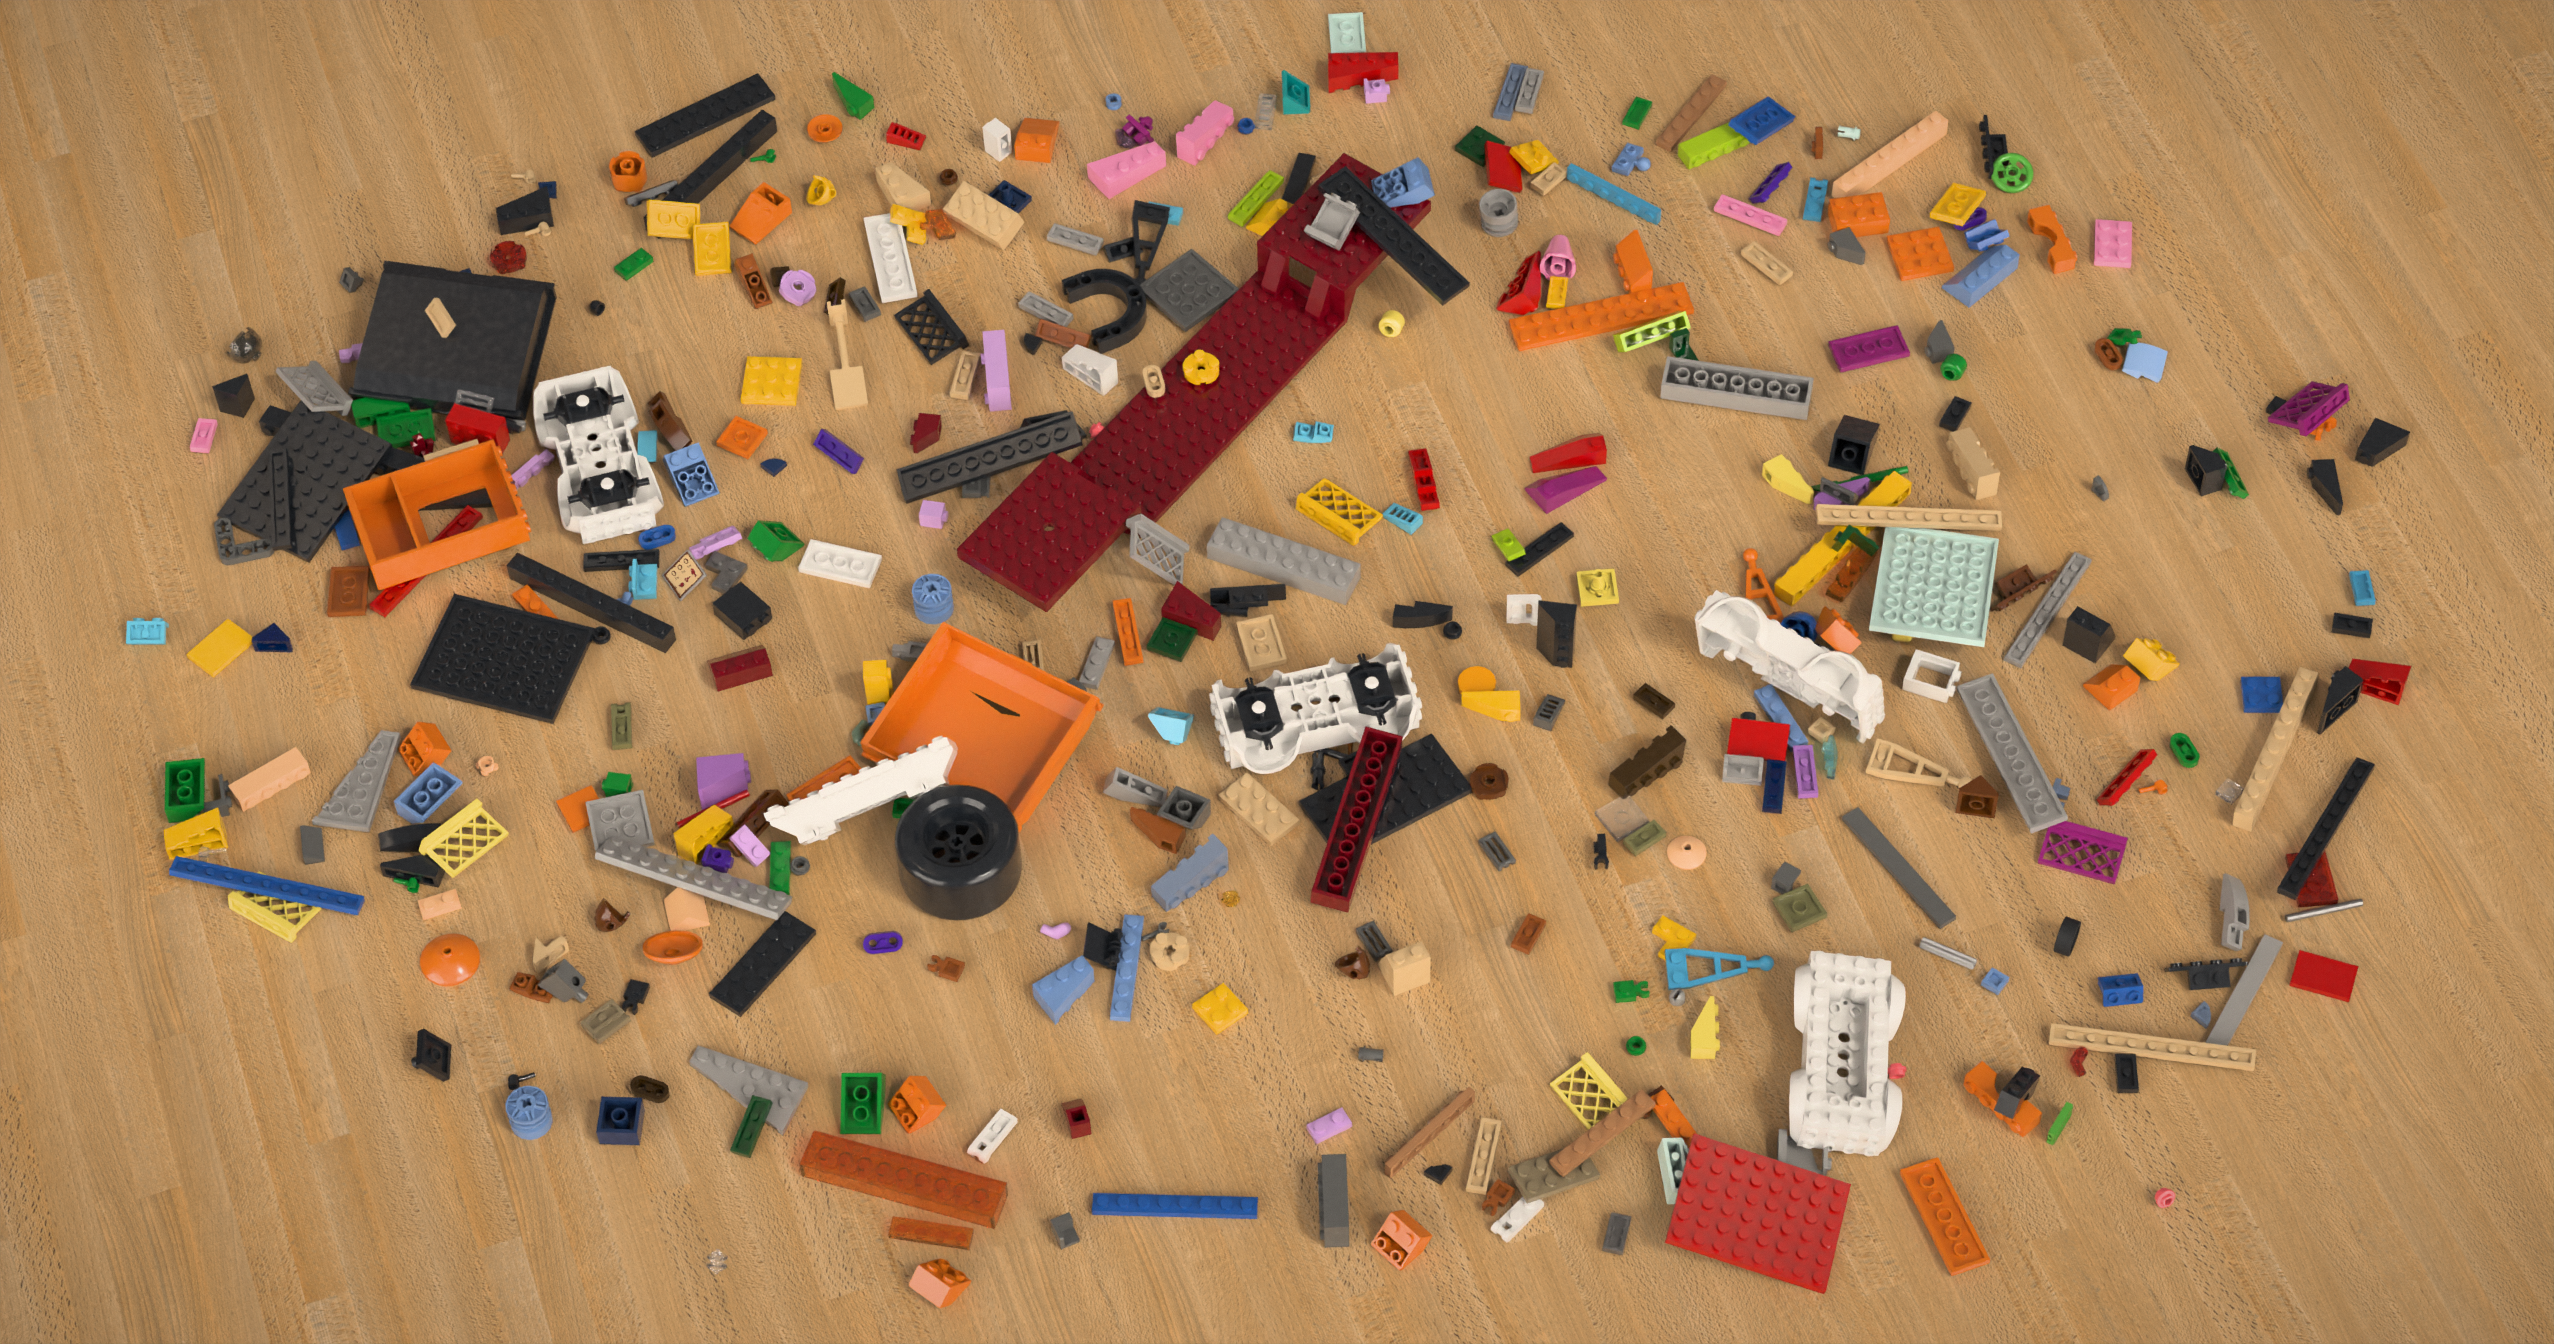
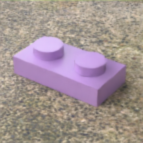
[729,824,771,867]
[1306,1107,1352,1144]

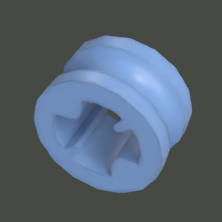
[1105,93,1122,110]

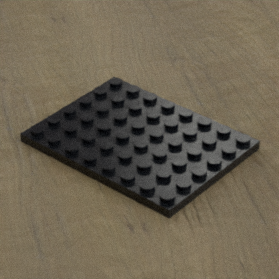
[217,400,393,563]
[410,594,595,724]

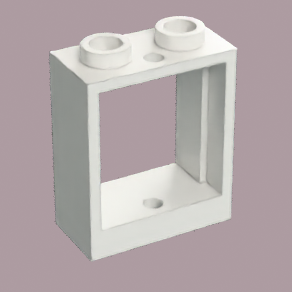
[1902,649,1962,703]

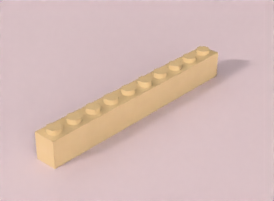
[2233,667,2318,832]

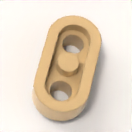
[1142,365,1165,398]

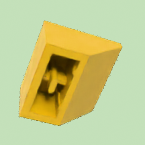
[2123,638,2180,681]

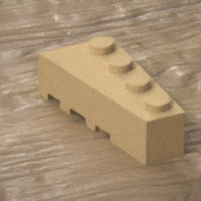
[1946,427,2000,500]

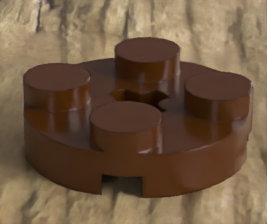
[1470,763,1509,800]

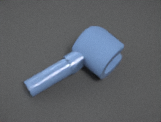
[616,592,633,606]

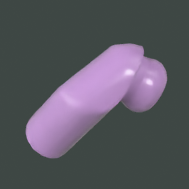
[1040,922,1071,939]

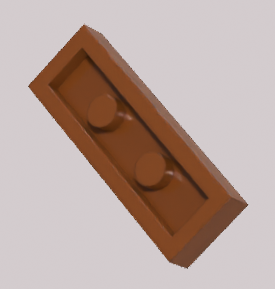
[1035,319,1092,348]

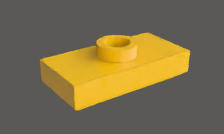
[1546,276,1568,309]

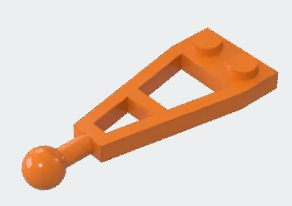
[1743,548,1784,623]

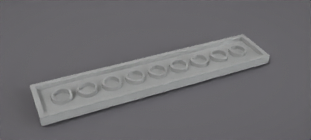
[1957,673,2068,833]
[595,836,793,920]

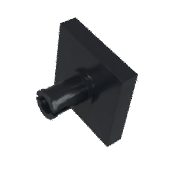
[411,1028,452,1082]

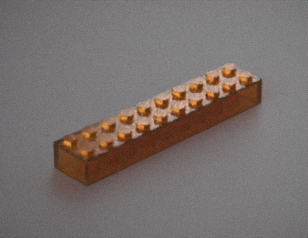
[799,1130,1008,1229]

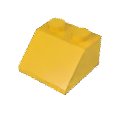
[1246,198,1293,236]

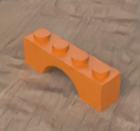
[2027,205,2077,274]
[1964,1061,2042,1137]

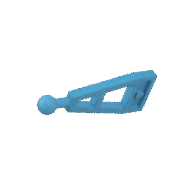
[1664,948,1774,990]

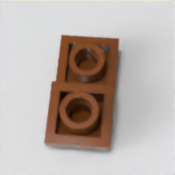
[509,972,553,1004]

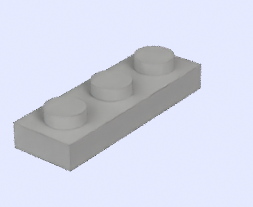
[1515,68,1544,114]
[1047,223,1104,256]
[1018,291,1074,327]
[1079,636,1115,690]

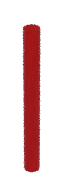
[676,789,750,829]

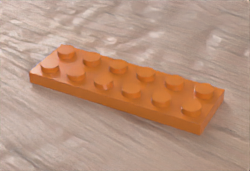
[1900,1157,1990,1276]

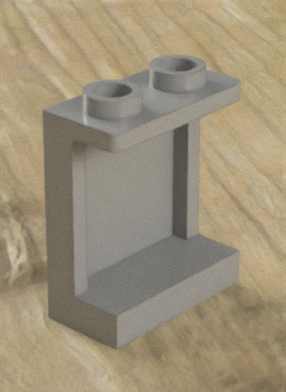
[1304,193,1360,250]
[1777,1129,1832,1176]

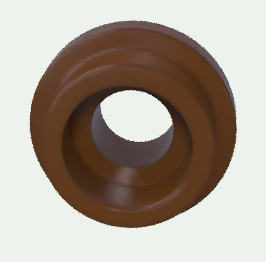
[940,169,958,185]

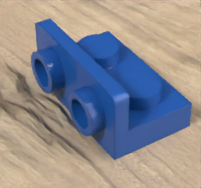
[2098,973,2144,1007]

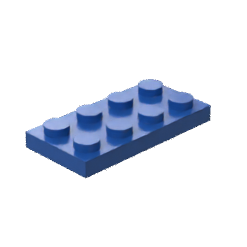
[1728,96,1796,145]

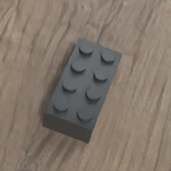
[1318,1154,1349,1248]

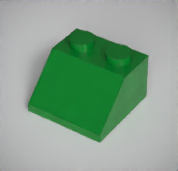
[747,520,804,562]

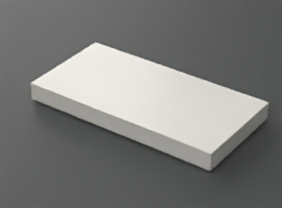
[798,539,882,588]

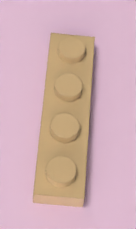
[1466,1117,1502,1195]

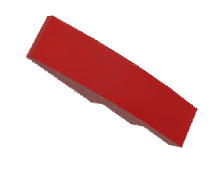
[1408,448,1440,511]

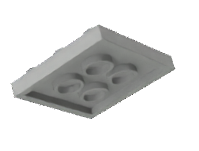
[585,790,655,851]

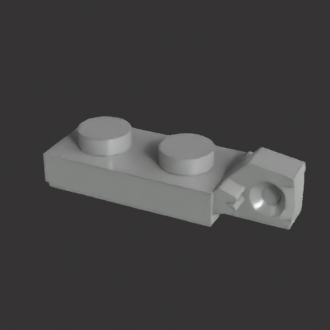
[892,641,928,662]

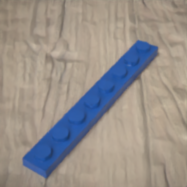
[1092,1193,1258,1219]

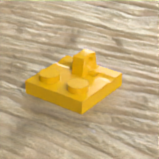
[1509,140,1559,174]

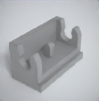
[1722,754,1764,786]

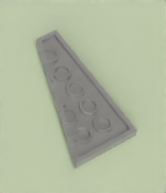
[312,730,401,832]

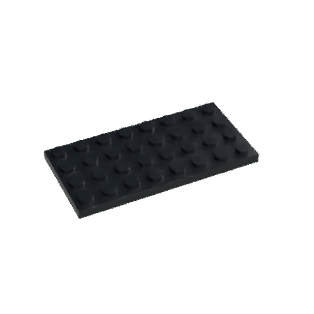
[1299,734,1473,845]

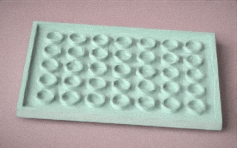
[1869,527,1999,647]

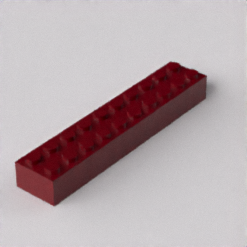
[1310,726,1403,913]

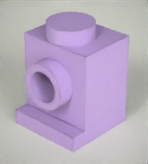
[1364,78,1390,104]

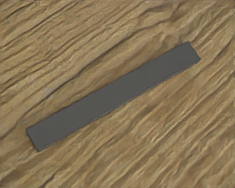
[1842,807,1956,929]

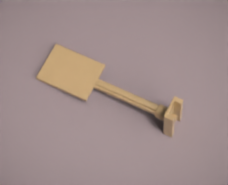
[827,299,868,410]

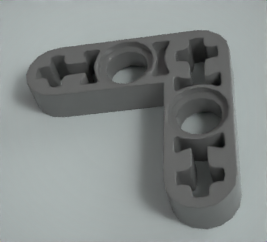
[214,518,275,566]

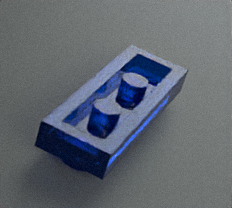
[1762,759,1787,814]

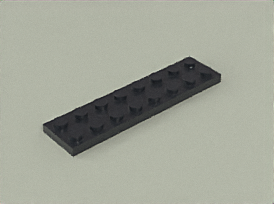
[635,73,776,158]

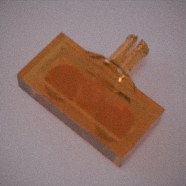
[920,209,956,240]

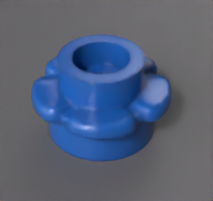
[1238,118,1255,134]

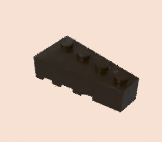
[1608,725,1686,800]

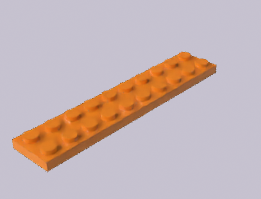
[1509,282,1694,351]

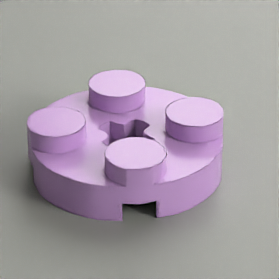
[779,270,816,306]

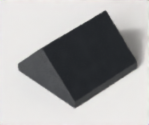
[212,373,255,418]

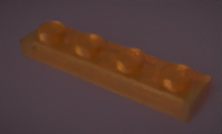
[888,1216,974,1250]

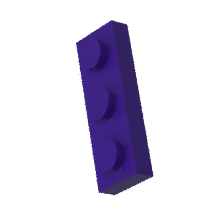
[1749,162,1793,204]
[813,429,864,474]

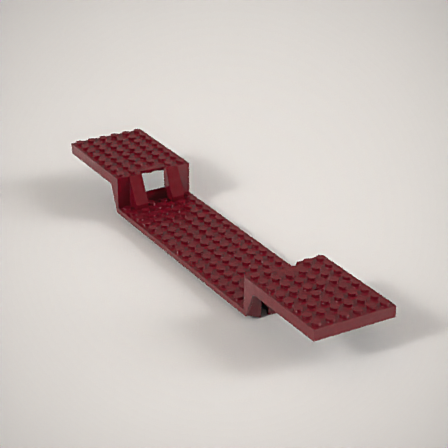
[957,153,1431,613]

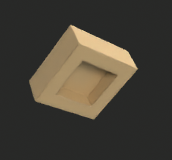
[1808,717,1836,743]

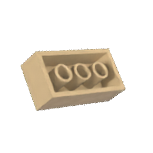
[943,181,1025,251]

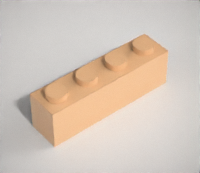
[228,747,311,812]

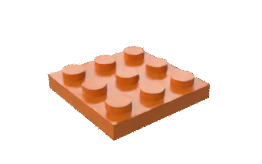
[1886,226,1954,281]

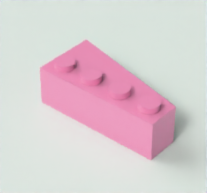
[1176,100,1234,166]
[1087,141,1166,199]

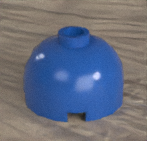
[1780,611,1818,642]

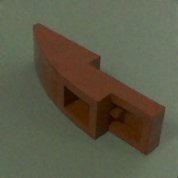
[648,391,693,451]

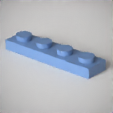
[1754,684,1808,752]

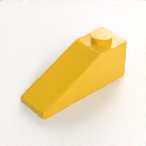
[1461,691,1520,722]

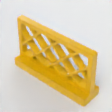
[1296,478,1383,546]

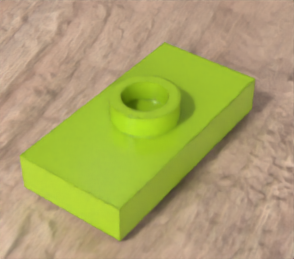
[1492,528,1525,561]

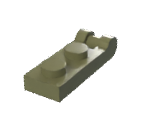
[611,702,632,750]

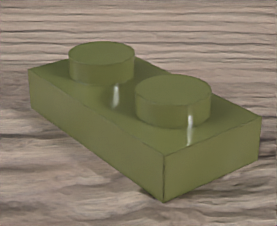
[1623,820,1667,857]

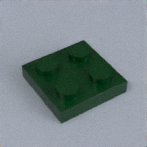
[1455,125,1505,167]
[1147,617,1198,662]

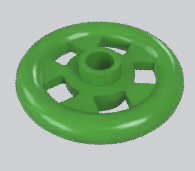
[1991,153,2033,193]

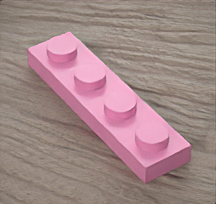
[1714,194,1787,236]

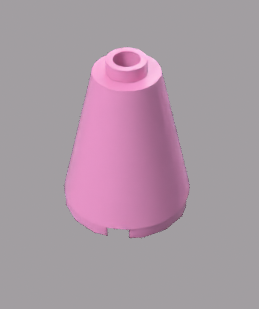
[1540,235,1576,281]

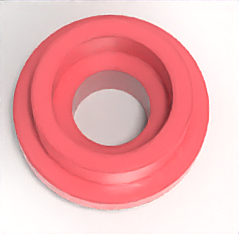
[1089,422,1104,439]
[1888,1063,1907,1079]
[2155,1188,2175,1208]

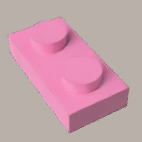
[190,418,218,453]

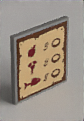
[662,549,707,601]

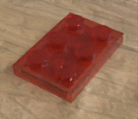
[2285,851,2339,908]

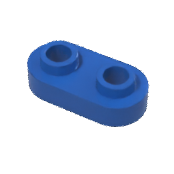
[638,525,676,550]

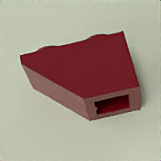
[910,413,942,453]
[1062,1098,1092,1139]

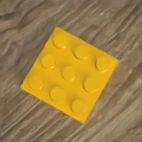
[741,356,802,406]

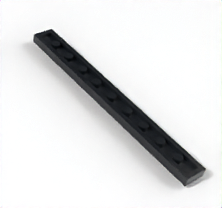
[2277,757,2375,900]

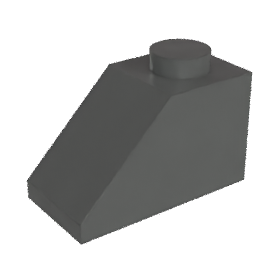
[1828,227,1866,265]
[1925,320,1955,364]

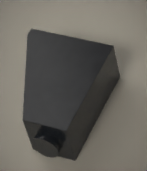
[2355,418,2410,467]

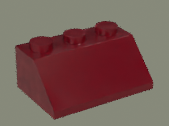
[707,645,773,692]

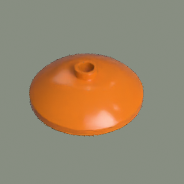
[643,931,703,965]
[420,933,480,986]

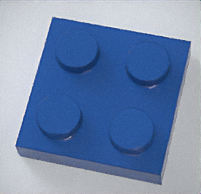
[2240,677,2283,713]

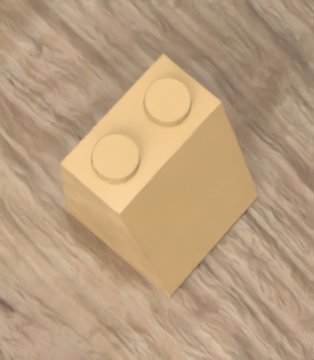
[1377,941,1430,996]

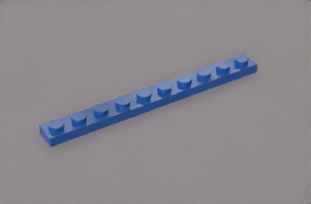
[169,856,365,915]

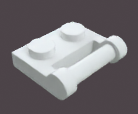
[1506,594,1542,626]

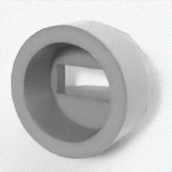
[1669,989,1685,1006]

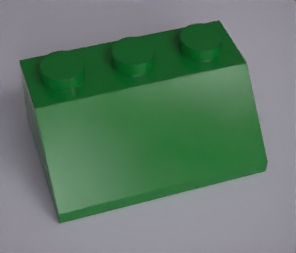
[164,758,205,823]

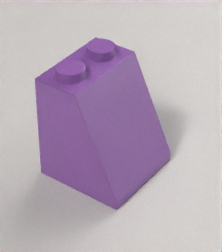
[696,753,751,810]

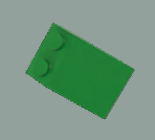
[840,1073,886,1134]

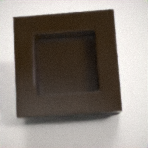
[770,266,790,287]

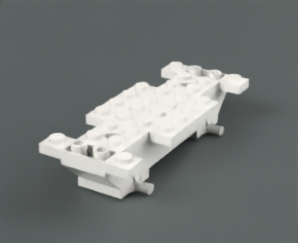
[764,736,958,845]

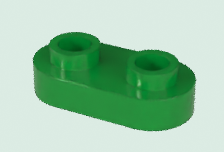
[2170,733,2200,768]

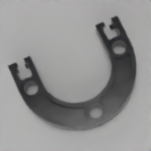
[1062,269,1147,354]

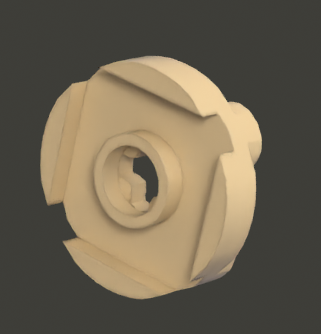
[1150,933,1190,971]

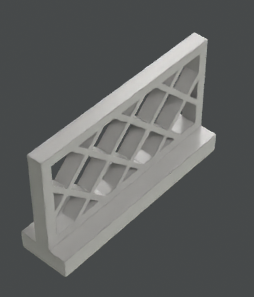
[276,361,353,416]
[1126,514,1189,585]

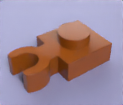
[1811,127,1823,159]
[927,955,965,982]
[1482,1179,1515,1216]

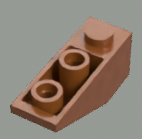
[734,253,773,309]
[1130,807,1186,854]

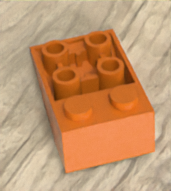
[729,182,792,245]

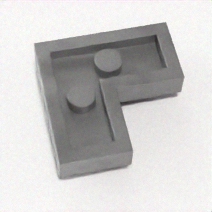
[705,551,748,594]

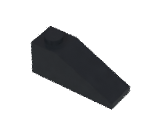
[2307,459,2343,515]
[380,854,445,888]

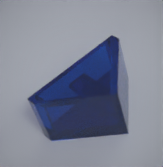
[252,623,293,652]

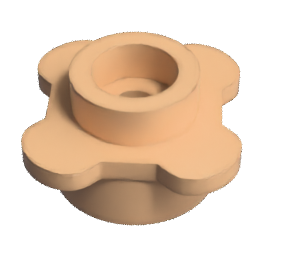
[475,756,499,776]

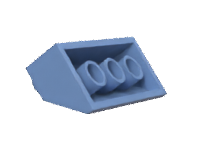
[1942,245,2020,308]

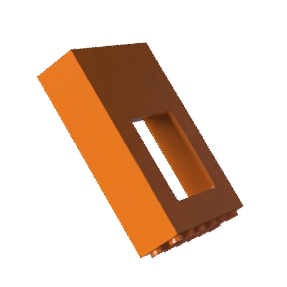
[343,440,531,591]

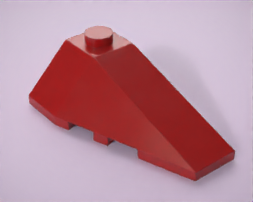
[1496,250,1541,315]
[1530,433,1607,473]

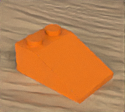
[1014,118,1060,163]

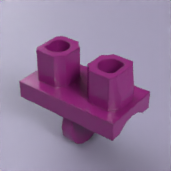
[1122,114,1154,146]

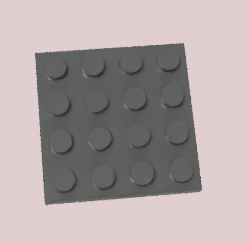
[1140,249,1239,332]

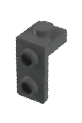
[203,774,232,817]

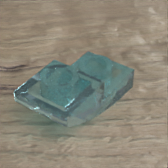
[1821,735,1838,780]

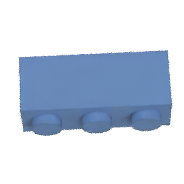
[394,762,463,824]

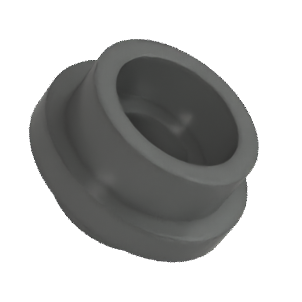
[790,856,810,875]

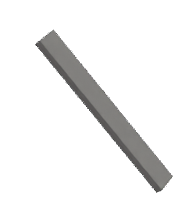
[2004,552,2092,669]
[2205,934,2283,1046]

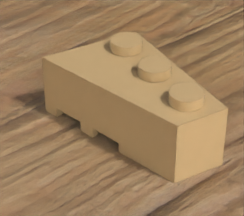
[875,162,931,211]

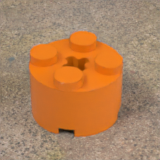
[609,151,647,192]

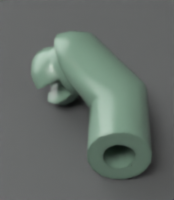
[852,720,869,746]

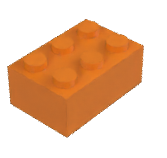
[1828,192,1890,237]

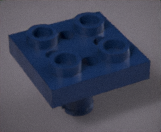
[988,180,1032,213]

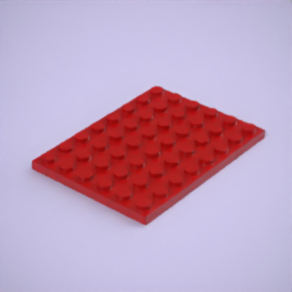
[1665,1133,1851,1294]

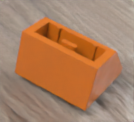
[1815,606,1862,654]
[398,722,452,776]
[888,1076,946,1133]
[1370,1210,1433,1271]
[908,1258,971,1308]

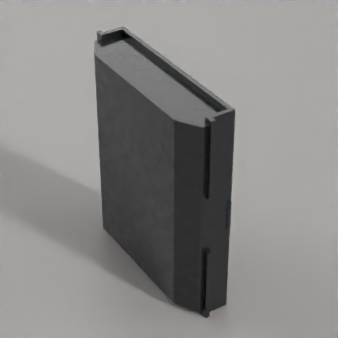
[348,260,557,420]

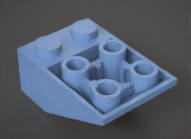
[1371,157,1435,207]
[663,442,720,507]

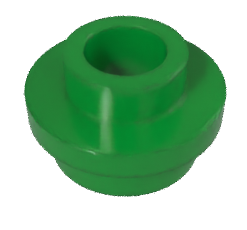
[1626,1036,1646,1056]

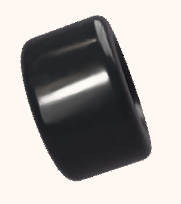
[895,785,1022,920]

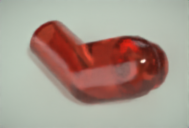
[2070,1047,2088,1077]

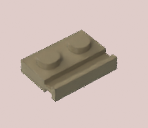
[580,999,631,1044]

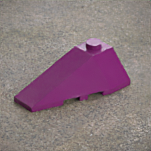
[1525,466,1607,514]

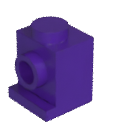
[702,844,734,873]

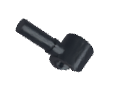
[508,1072,536,1090]

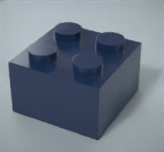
[596,1096,645,1145]

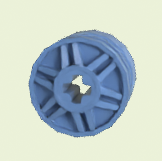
[912,574,954,625]
[505,1086,553,1140]

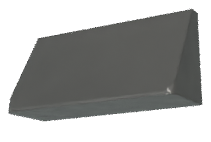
[1820,477,1859,505]
[300,825,325,865]

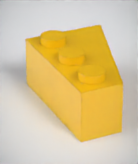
[163,807,228,860]

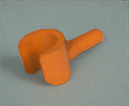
[2139,779,2168,795]

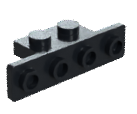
[1979,115,2009,179]
[1210,584,1286,608]
[2165,958,2248,990]

